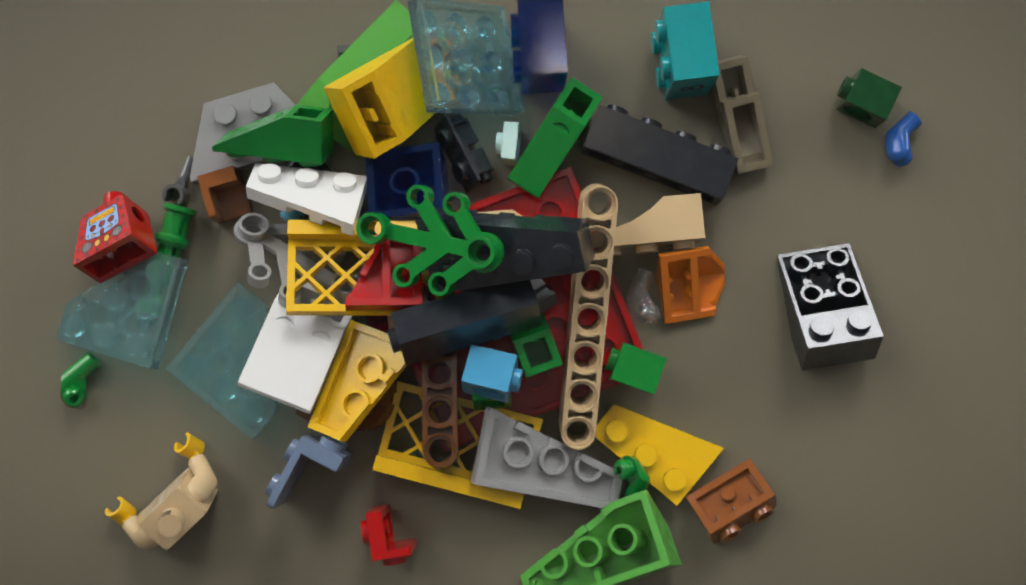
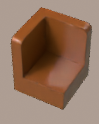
[197,165,253,224]

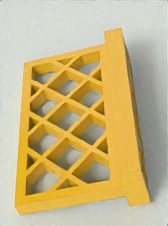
[286,220,443,316]
[372,381,543,509]

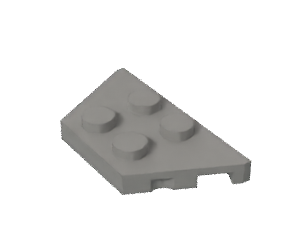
[190,82,295,184]

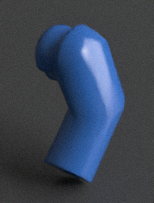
[885,112,922,167]

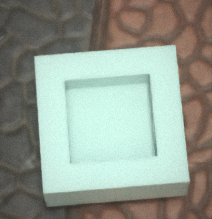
[495,121,522,166]

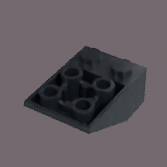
[777,243,884,371]

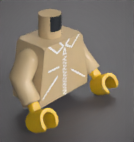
[105,432,218,551]

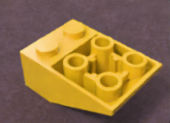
[323,37,442,159]

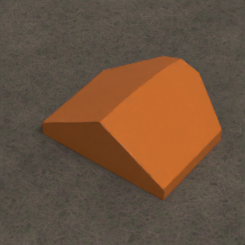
[656,246,725,324]

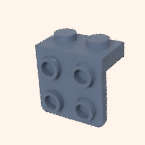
[265,432,354,509]

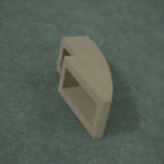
[711,55,774,174]

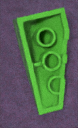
[297,0,425,160]

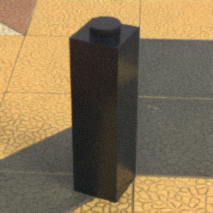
[387,280,542,366]

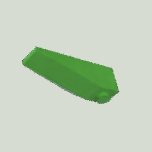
[520,490,682,585]

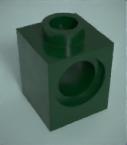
[836,68,902,128]

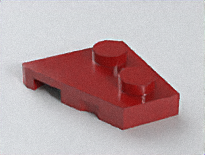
[345,240,423,311]

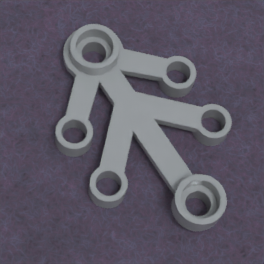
[234,213,359,308]

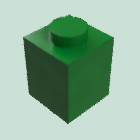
[605,343,667,394]

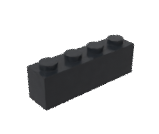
[581,104,739,205]

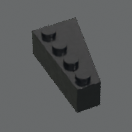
[415,207,595,292]

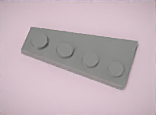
[470,406,622,508]

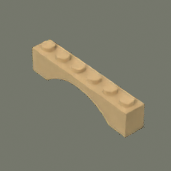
[477,193,705,257]

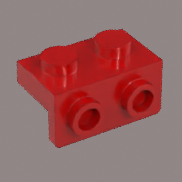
[361,504,418,566]

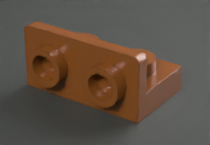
[686,458,777,544]

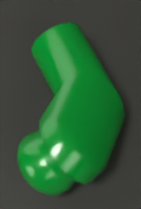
[60,352,101,408]
[614,456,650,497]

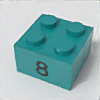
[650,1,720,100]

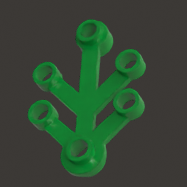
[356,185,504,296]

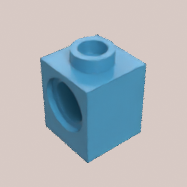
[461,344,523,403]

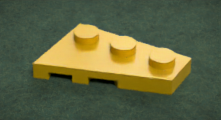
[307,320,406,442]
[595,404,724,506]

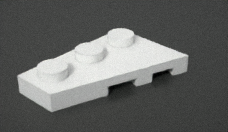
[246,163,367,236]

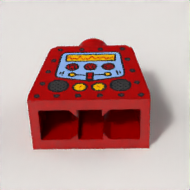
[73,191,157,284]

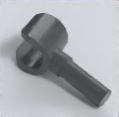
[162,156,193,206]

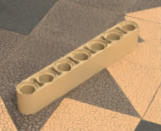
[558,183,618,450]

